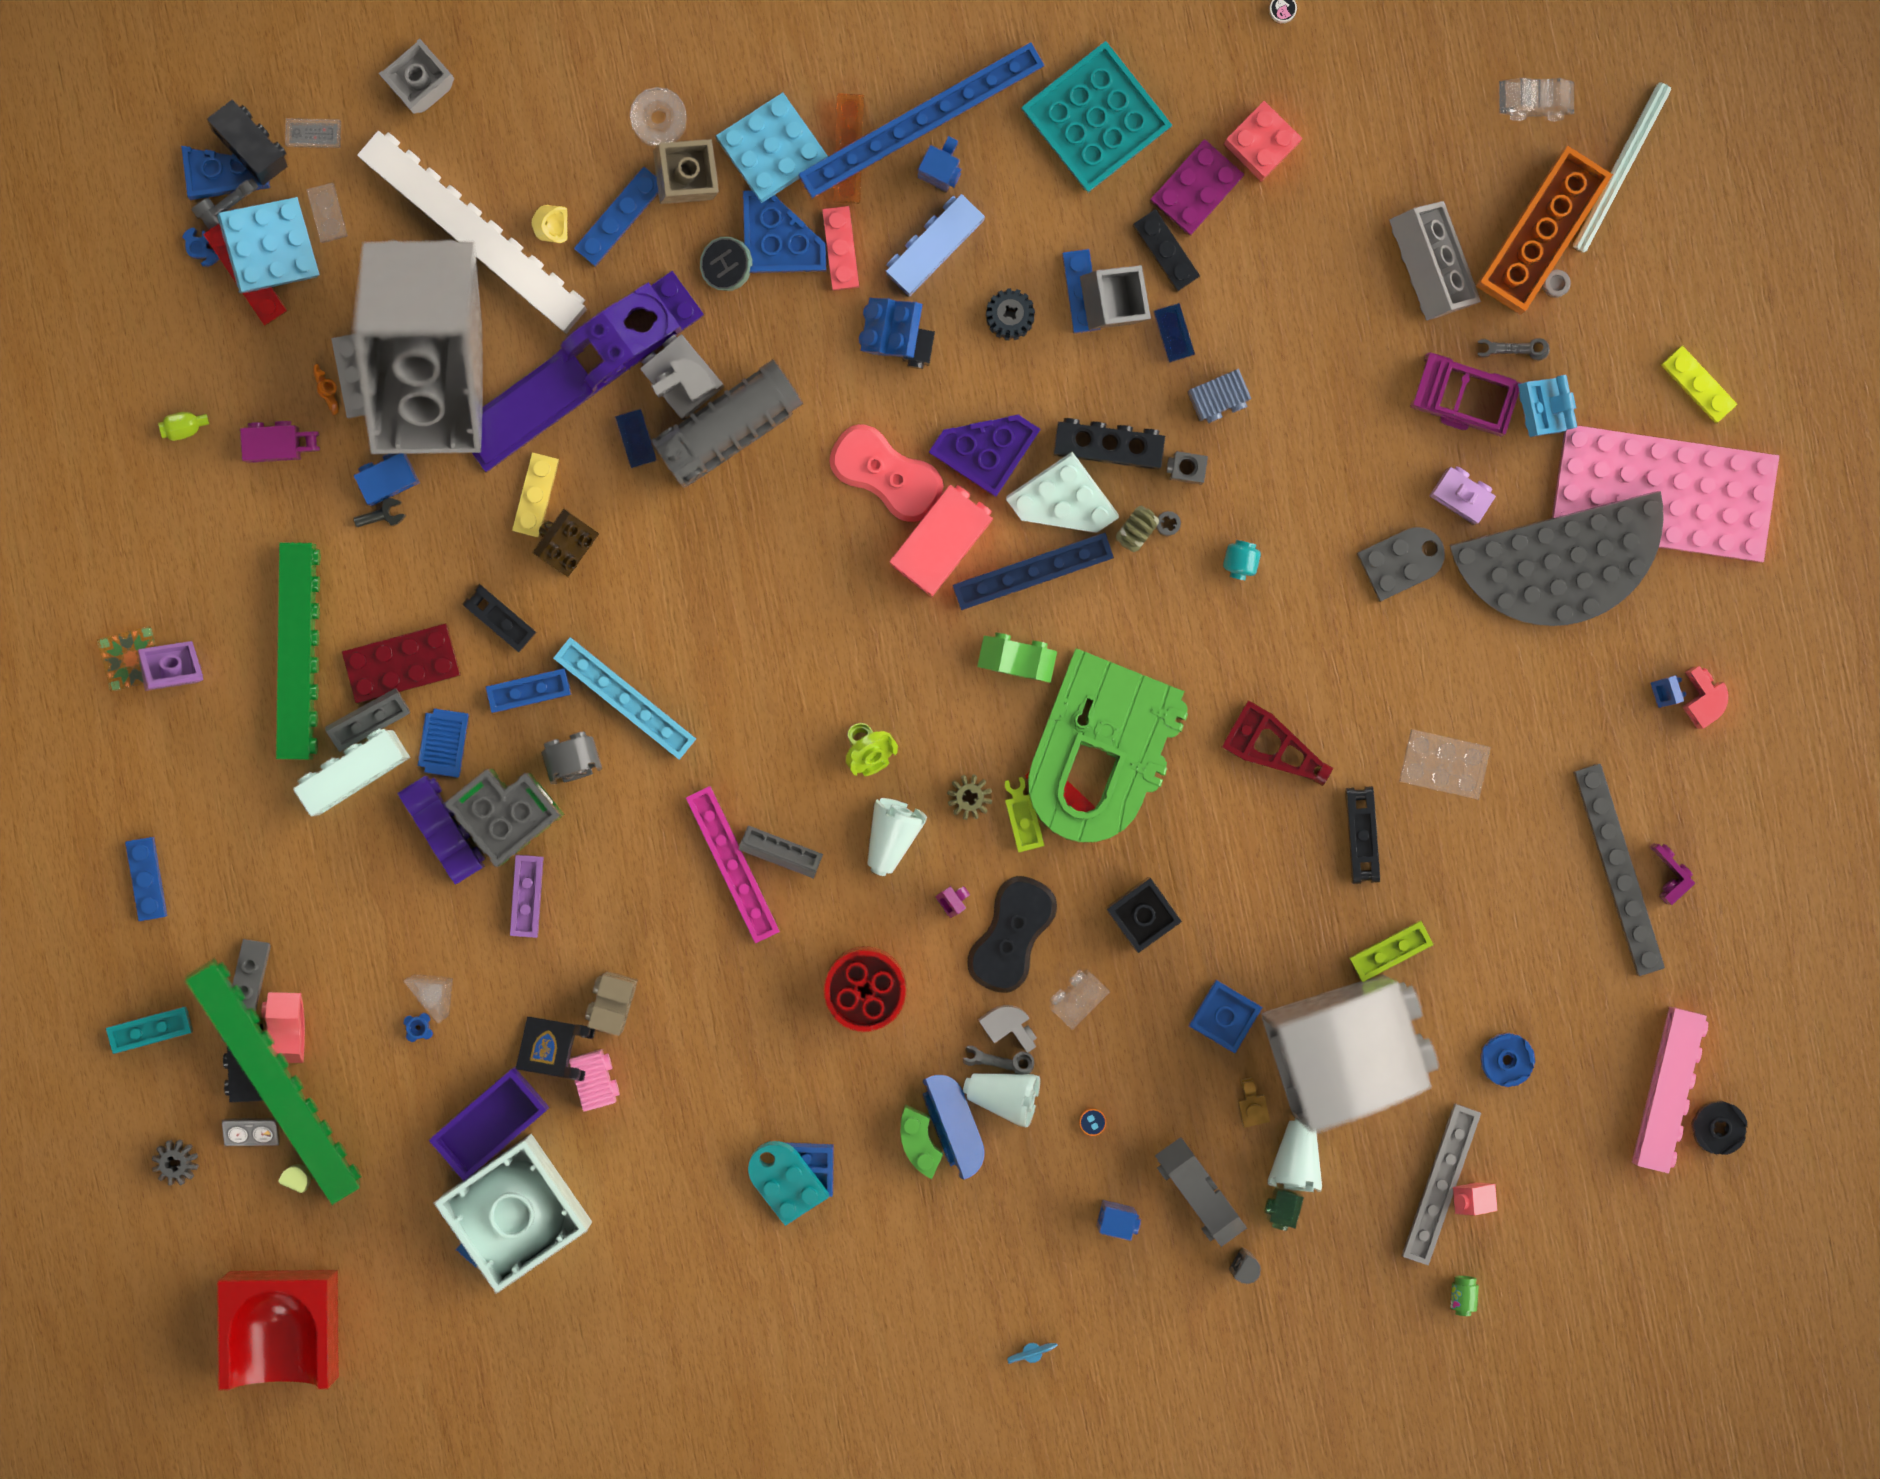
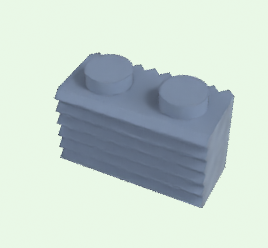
[1188,369,1251,424]

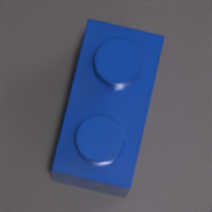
[353,453,420,506]
[1096,1200,1141,1241]

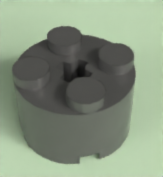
[541,732,602,784]

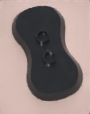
[967,876,1057,993]

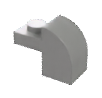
[652,359,716,403]
[978,1005,1037,1053]

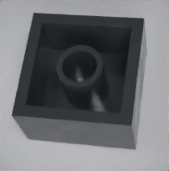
[1105,877,1182,953]

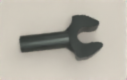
[354,498,406,528]

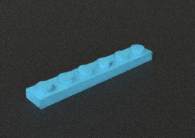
[553,637,696,760]

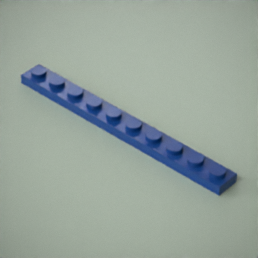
[798,42,1045,199]

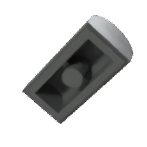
[1229,1248,1261,1284]

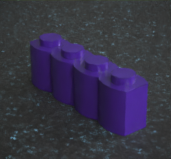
[398,776,486,885]

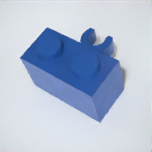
[918,136,962,192]

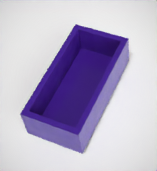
[429,1067,550,1181]

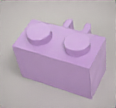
[1430,466,1496,525]

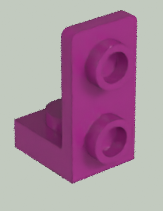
[1650,843,1696,905]

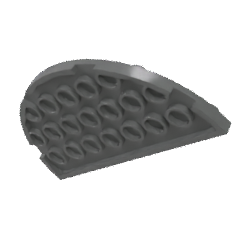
[1449,491,1664,626]

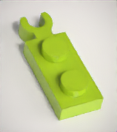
[1005,777,1044,853]

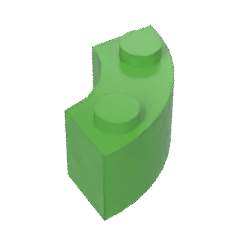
[977,632,1057,683]
[900,1104,943,1179]

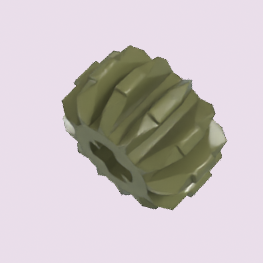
[1116,506,1159,552]
[947,775,992,820]

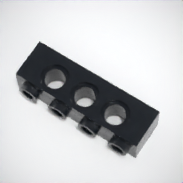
[1053,418,1165,470]

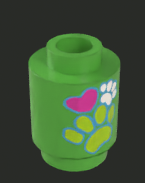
[1450,1276,1479,1316]

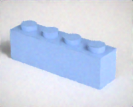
[886,194,985,297]

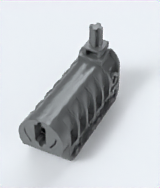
[651,359,803,488]

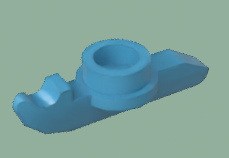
[1007,1343,1058,1364]

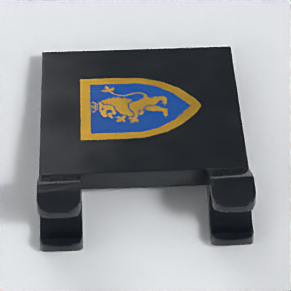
[515,1016,595,1081]

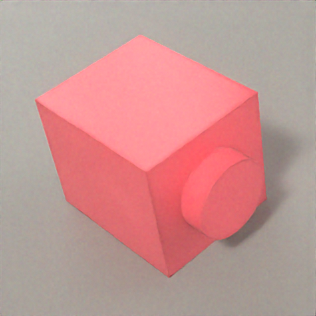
[1453,1183,1497,1216]

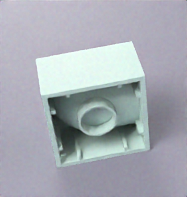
[435,1134,592,1293]

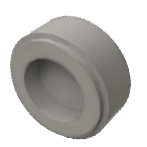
[1542,270,1571,298]

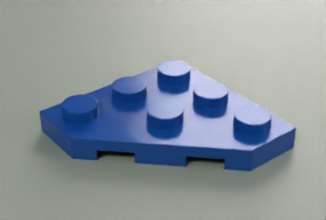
[743,191,826,273]

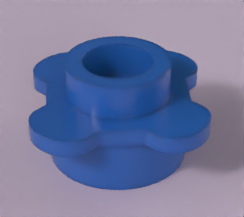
[404,1013,433,1042]

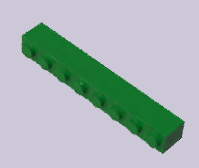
[276,542,321,760]

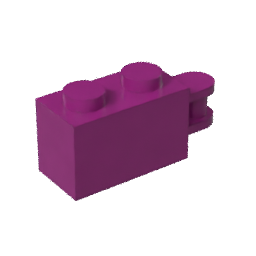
[240,421,320,463]

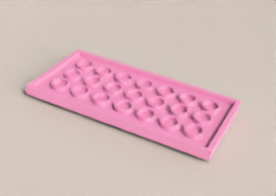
[1552,426,1779,562]

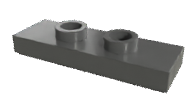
[738,825,823,879]
[232,939,271,1012]

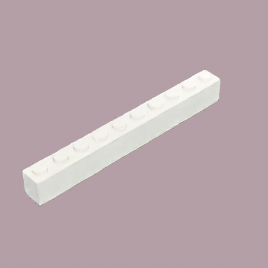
[358,130,587,334]

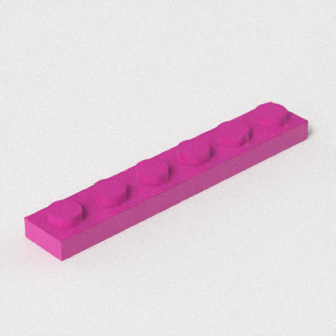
[686,786,780,943]

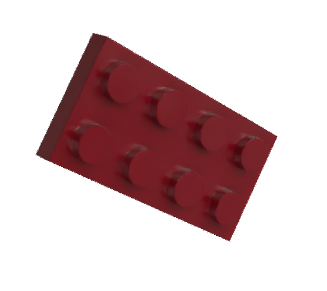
[342,623,461,704]

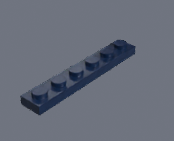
[952,533,1114,611]

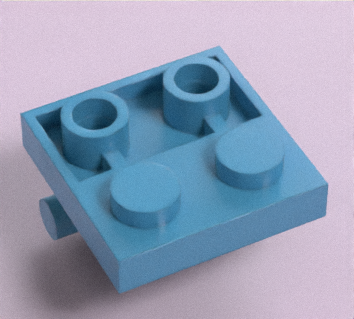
[1518,375,1578,437]

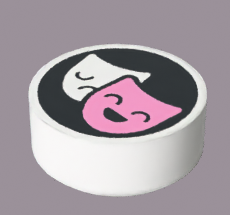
[1269,0,1297,23]

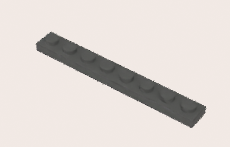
[1573,763,1665,976]

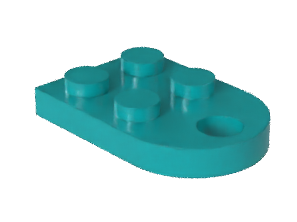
[748,1141,829,1226]

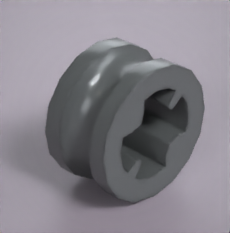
[1157,511,1181,536]

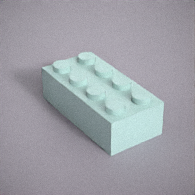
[294,729,411,816]

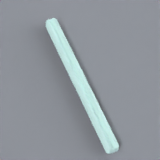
[1573,82,1671,252]

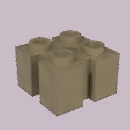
[585,971,638,1036]

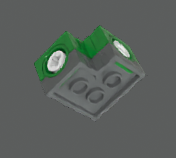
[445,769,565,867]

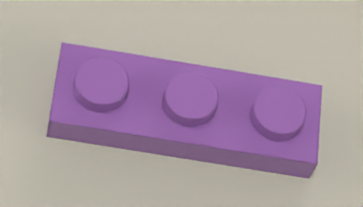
[510,855,544,938]

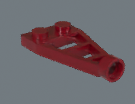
[1221,700,1333,786]

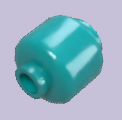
[1223,540,1261,581]

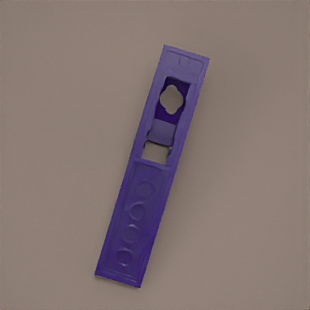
[472,271,704,472]

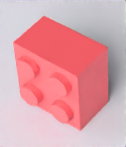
[1223,101,1303,182]

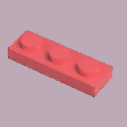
[822,206,859,291]

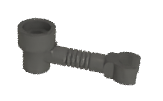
[191,178,258,230]
[1478,338,1550,361]
[963,1046,1034,1074]

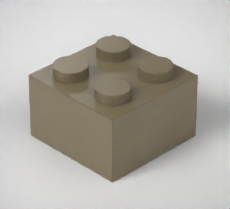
[653,139,719,204]

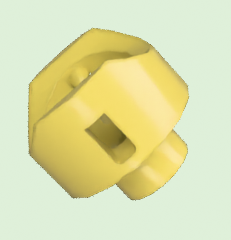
[531,205,567,243]

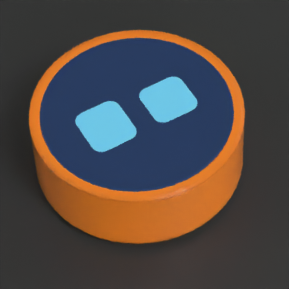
[1079,1108,1106,1136]

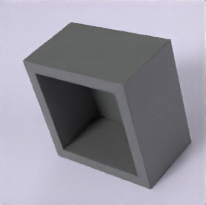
[1080,265,1151,330]

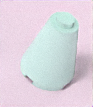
[867,798,927,876]
[963,1073,1040,1127]
[1268,1118,1322,1192]

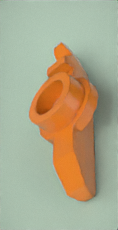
[313,364,338,415]

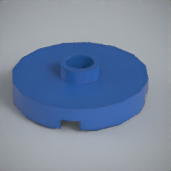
[1480,1033,1535,1087]

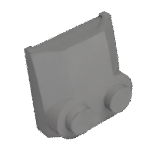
[379,38,455,114]

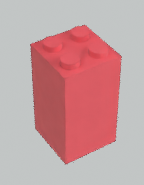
[890,485,993,597]

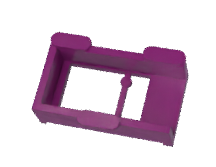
[1410,352,1521,437]

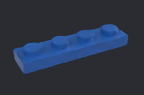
[574,167,658,267]

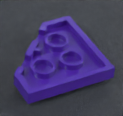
[929,415,1041,497]

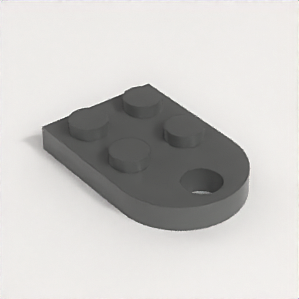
[1357,527,1445,602]

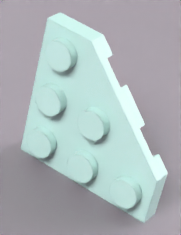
[1006,452,1119,533]

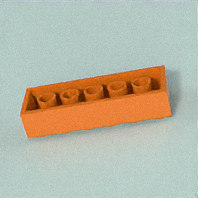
[1475,146,1613,315]

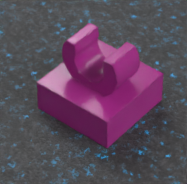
[935,886,970,918]

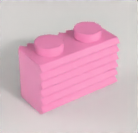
[569,1049,620,1111]

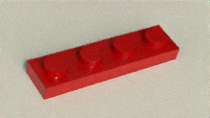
[203,223,288,326]

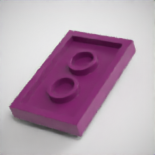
[1150,139,1244,236]

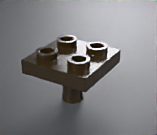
[532,509,599,577]

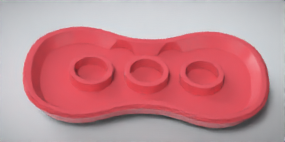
[829,424,943,522]

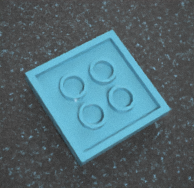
[716,93,828,203]
[217,197,320,294]

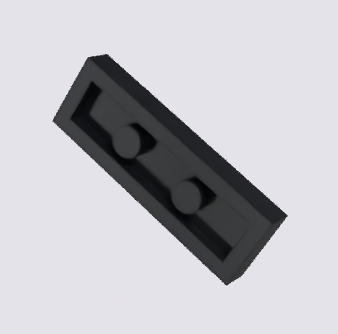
[1133,209,1200,292]

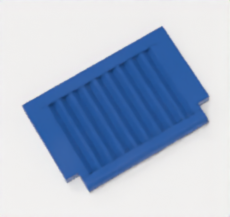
[417,709,469,777]

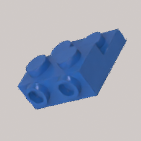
[859,298,923,358]

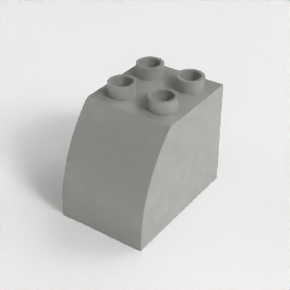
[354,240,483,454]
[1260,974,1439,1133]

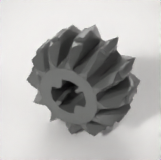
[152,1139,199,1186]

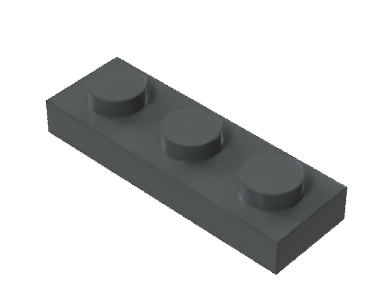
[325,688,410,752]

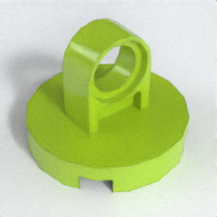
[846,723,898,776]

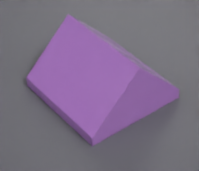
[138,641,203,691]

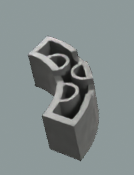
[1155,1137,1247,1247]

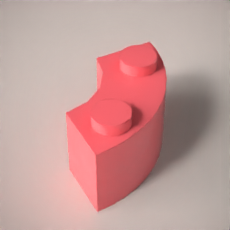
[262,993,305,1063]

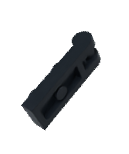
[462,583,537,653]

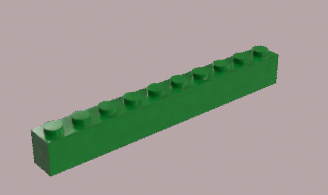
[185,958,362,1205]

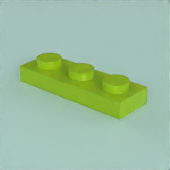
[1349,921,1434,982]

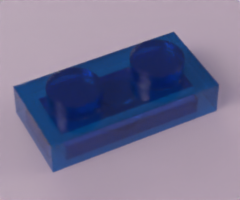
[1153,303,1195,363]
[615,409,657,469]

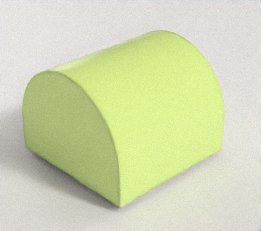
[278,1164,311,1193]

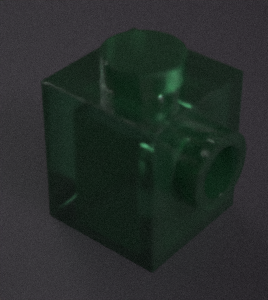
[1264,1187,1304,1231]

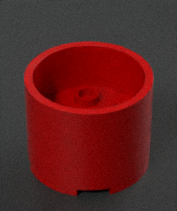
[824,946,906,1032]

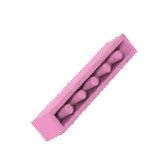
[1632,1007,1708,1173]

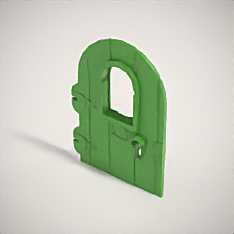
[1028,648,1188,843]

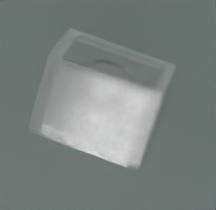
[404,974,453,1023]

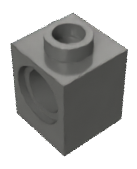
[1166,451,1208,485]

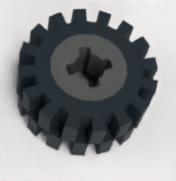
[986,288,1035,341]

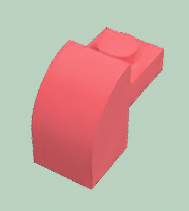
[1683,666,1728,729]

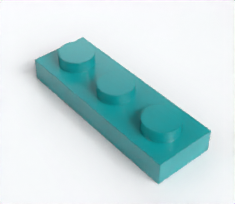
[106,1006,193,1054]

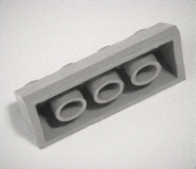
[1389,201,1481,320]

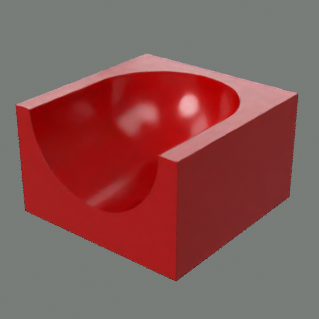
[218,1270,339,1390]

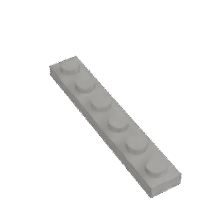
[1402,1103,1481,1266]

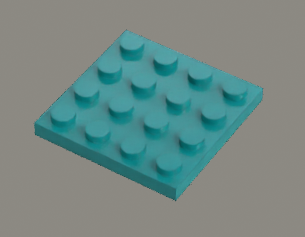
[1021,41,1172,193]

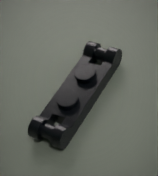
[1345,786,1380,884]

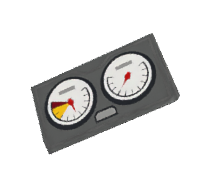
[222,1118,279,1146]

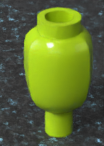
[158,412,209,441]

